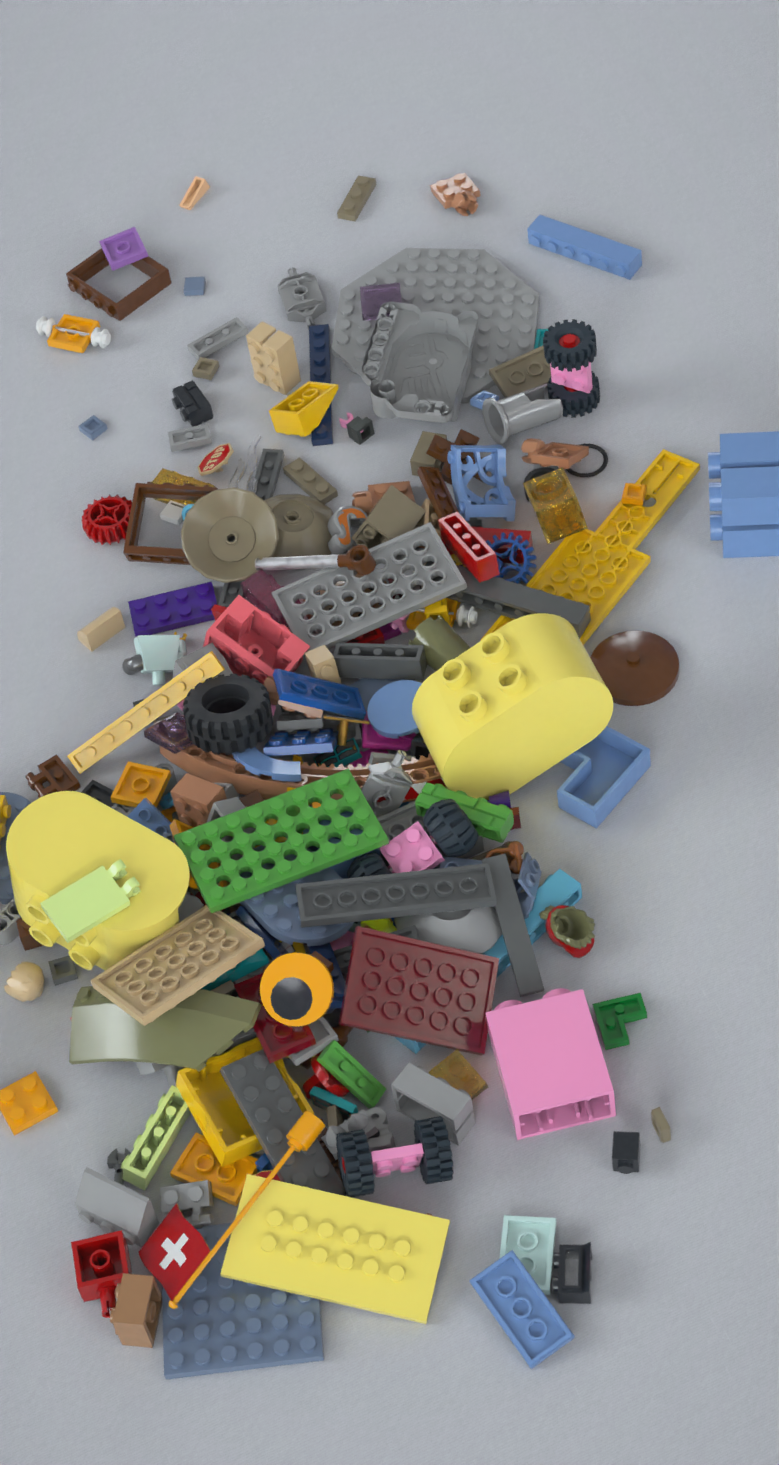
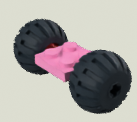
[347,799,479,878]

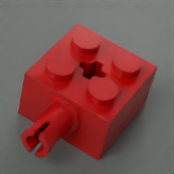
[71,1230,132,1318]

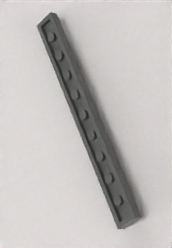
[218,449,284,607]

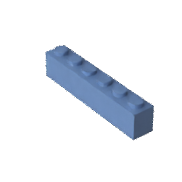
[527,215,642,280]

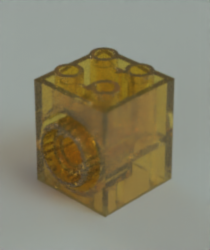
[523,467,588,544]

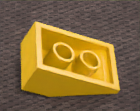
[269,381,339,437]

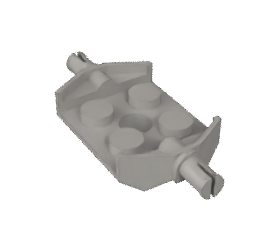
[277,267,326,329]
[361,750,413,818]

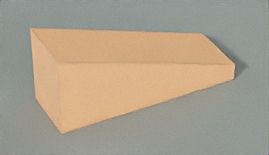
[179,176,210,210]

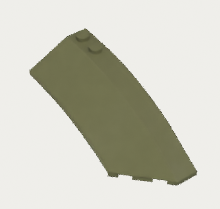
[69,986,262,1072]

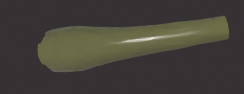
[408,615,470,671]

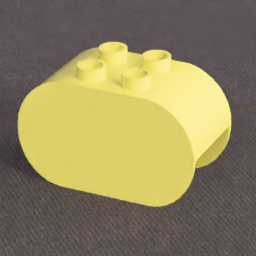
[412,613,613,800]
[6,791,190,970]

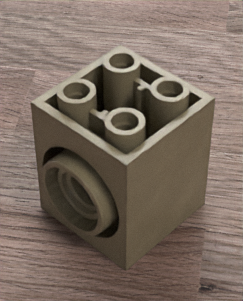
[351,485,426,549]

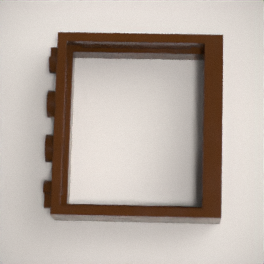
[66,248,172,321]
[123,481,218,565]

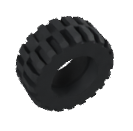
[183,674,273,755]

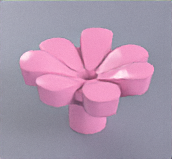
[390,614,409,633]

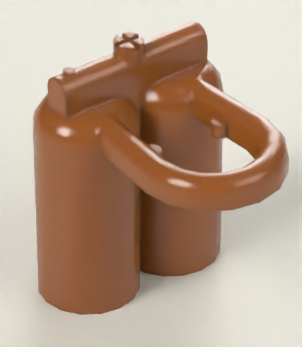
[485,841,524,874]

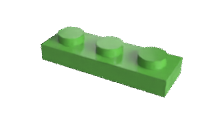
[317,1040,386,1109]

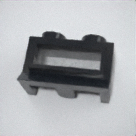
[553,1242,592,1304]

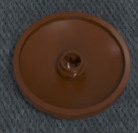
[590,630,679,706]

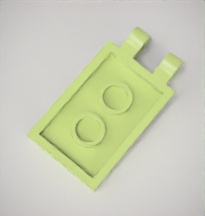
[41,859,141,943]

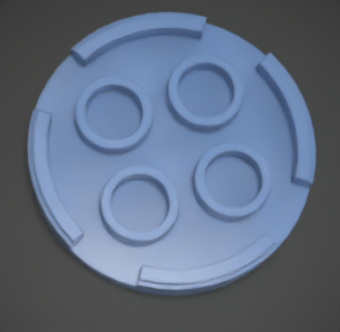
[367,680,422,739]

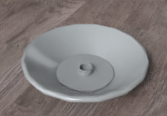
[394,906,502,954]

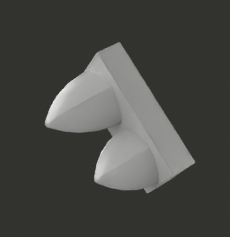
[321,1109,378,1160]

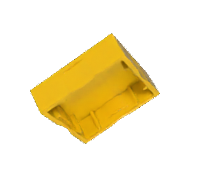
[176,1037,315,1167]

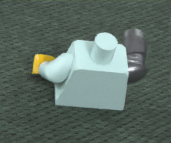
[122,632,187,686]

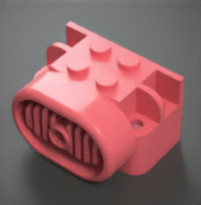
[203,595,310,684]

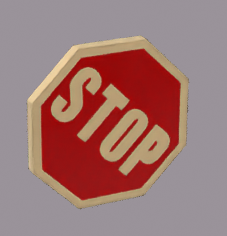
[197,443,234,476]

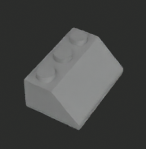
[75,1167,159,1247]

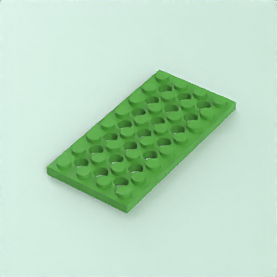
[173,768,389,913]

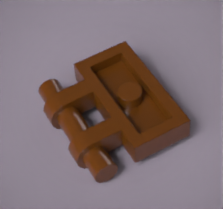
[25,754,81,798]

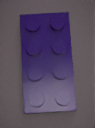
[128,581,217,637]

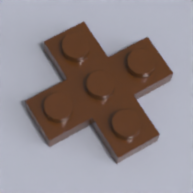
[426,429,487,485]

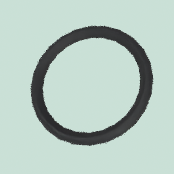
[566,444,608,478]

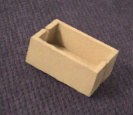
[246,321,301,395]

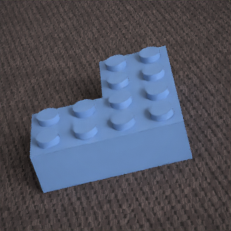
[557,726,651,829]

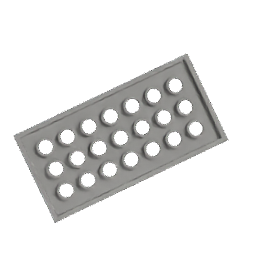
[271,522,467,660]

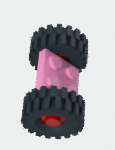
[543,319,600,418]
[336,1116,453,1197]

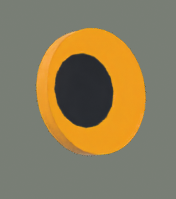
[260,953,334,1026]

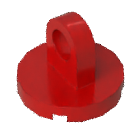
[302,1052,350,1099]

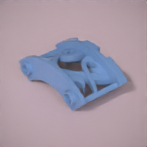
[447,445,516,521]

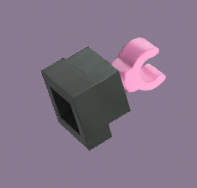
[339,413,375,445]

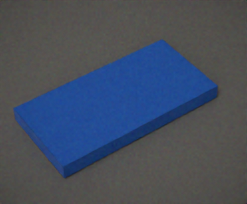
[273,668,366,720]

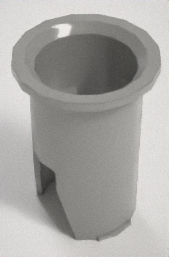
[482,383,563,445]

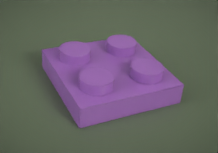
[99,227,148,271]

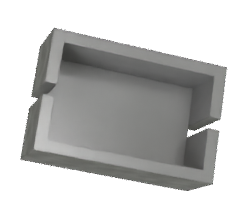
[391,1062,476,1146]

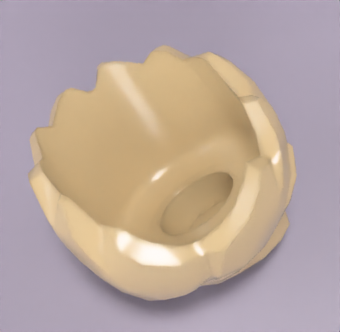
[4,962,44,1002]

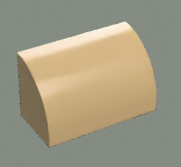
[77,607,125,652]

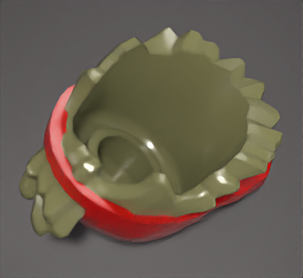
[539,905,595,958]

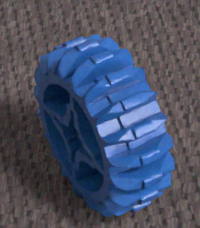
[486,532,537,584]

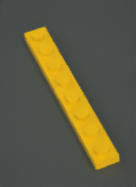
[67,651,225,774]

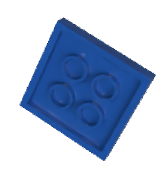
[263,728,338,756]

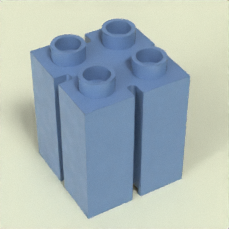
[708,431,779,558]

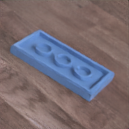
[469,1250,575,1369]

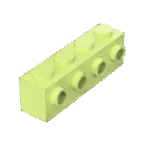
[121,1085,191,1190]

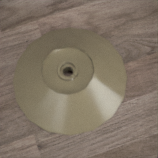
[181,487,279,583]
[264,494,334,557]

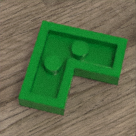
[592,992,647,1050]

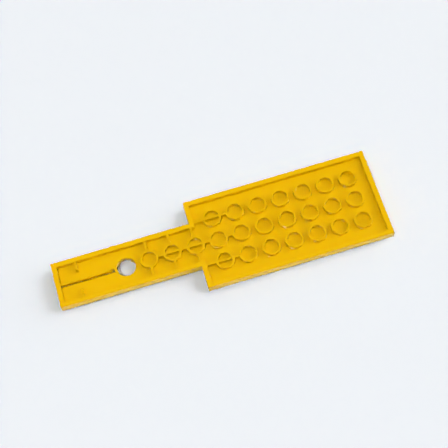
[480,449,700,645]

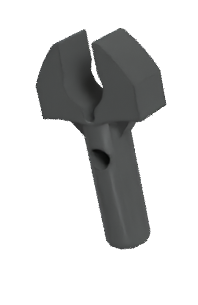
[107,1148,131,1186]

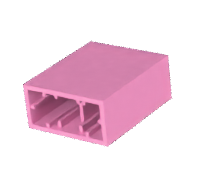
[485,988,616,1140]

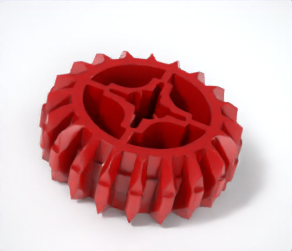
[82,494,132,545]

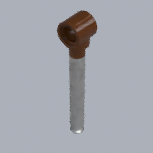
[255,545,376,575]

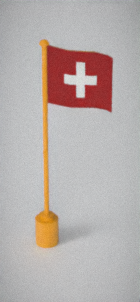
[138,1111,325,1309]

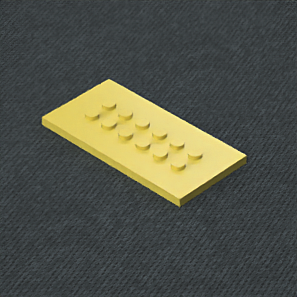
[220,1174,450,1324]

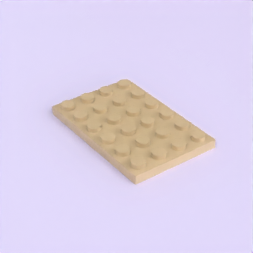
[90,905,265,1026]

